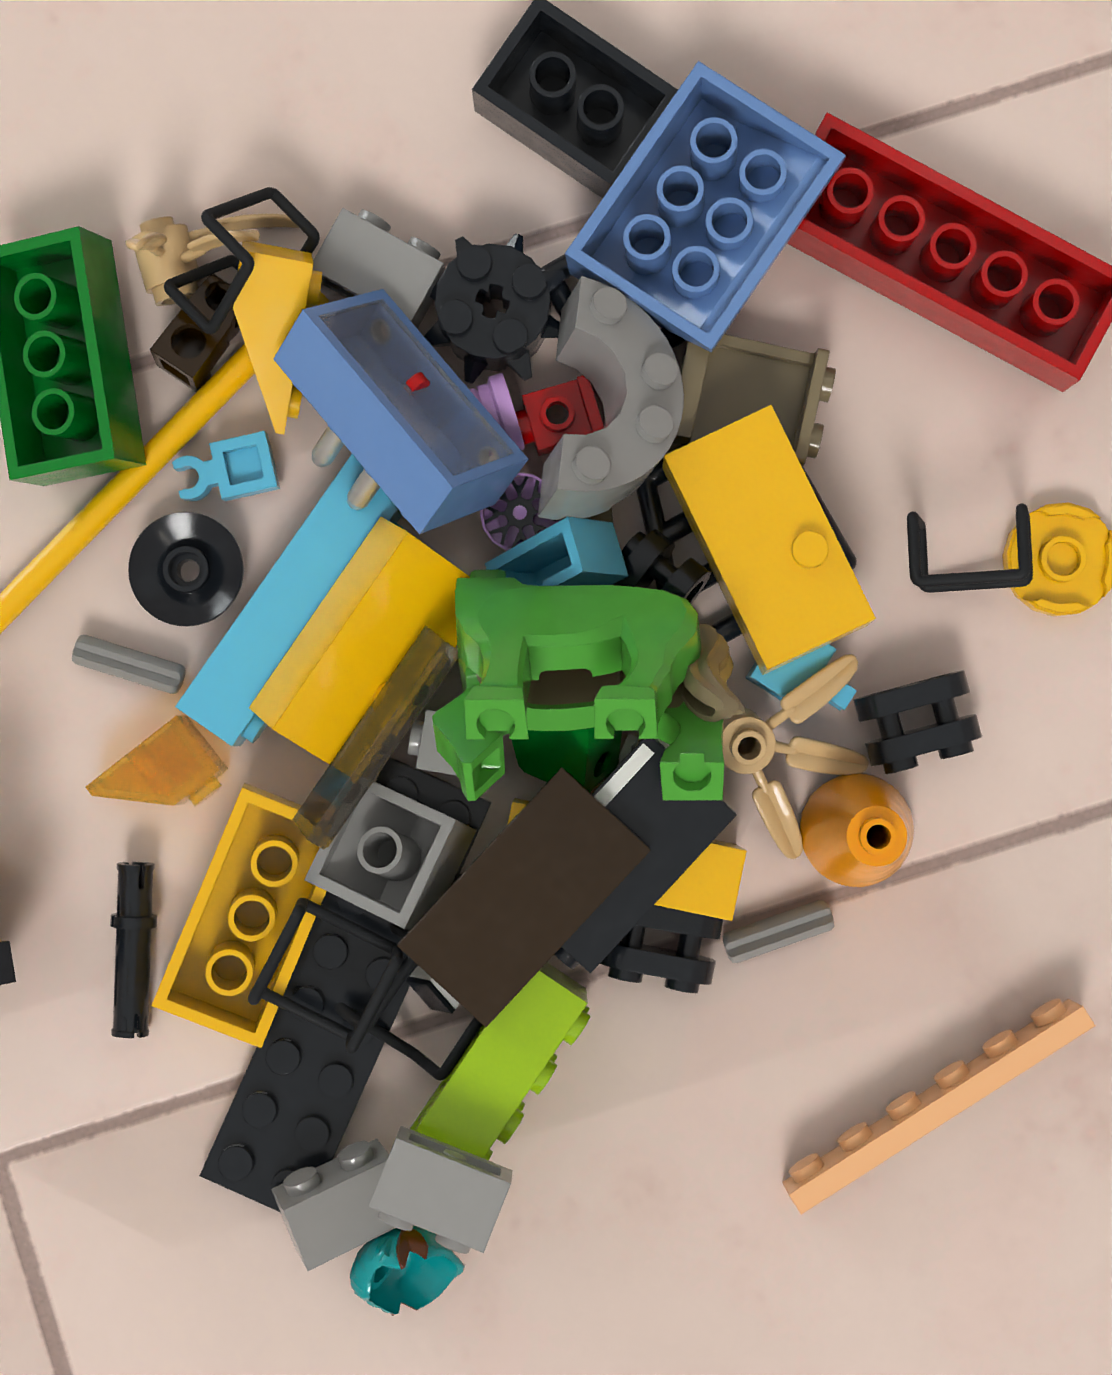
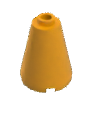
[800,773,914,887]

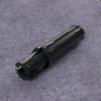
[110,862,157,1038]

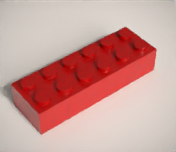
[787,112,1112,392]

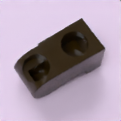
[150,274,240,392]

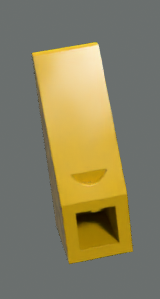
[233,241,322,435]

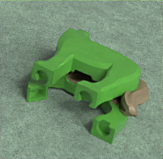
[432,569,745,801]

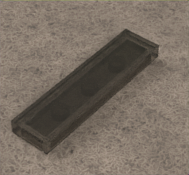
[292,625,458,850]

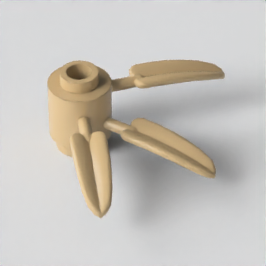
[125,214,299,306]
[723,654,869,859]

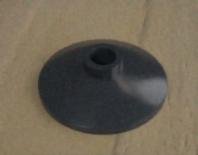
[128,512,244,627]

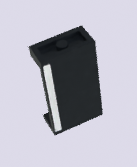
[554,739,737,974]

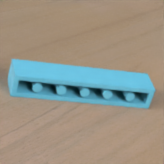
[175,454,403,746]

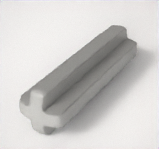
[72,635,185,694]
[722,900,834,963]

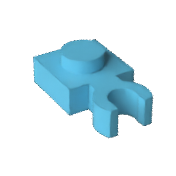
[172,431,280,502]

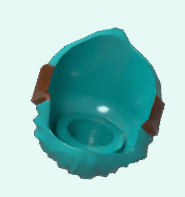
[350,1226,465,1316]

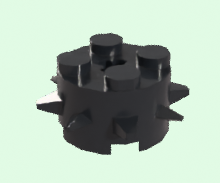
[424,234,566,384]

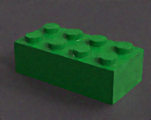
[0,226,146,486]

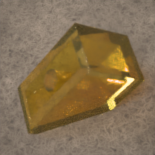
[85,715,228,807]

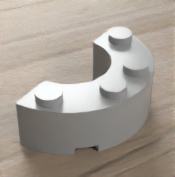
[538,276,684,520]

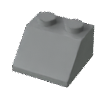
[304,773,477,930]

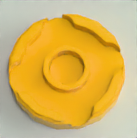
[1002,502,1112,617]

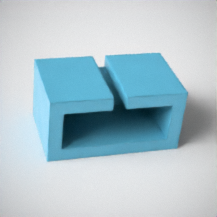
[485,516,628,586]

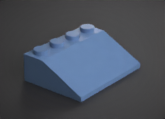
[565,61,846,353]

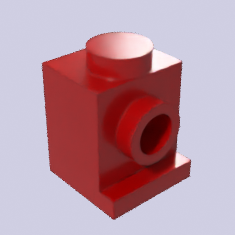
[515,375,604,457]

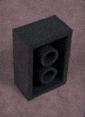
[472,0,678,198]

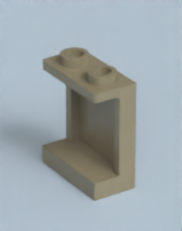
[673,334,836,467]

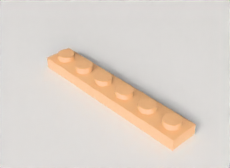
[782,999,1096,1215]

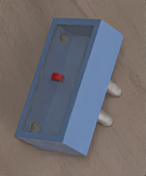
[273,289,529,535]

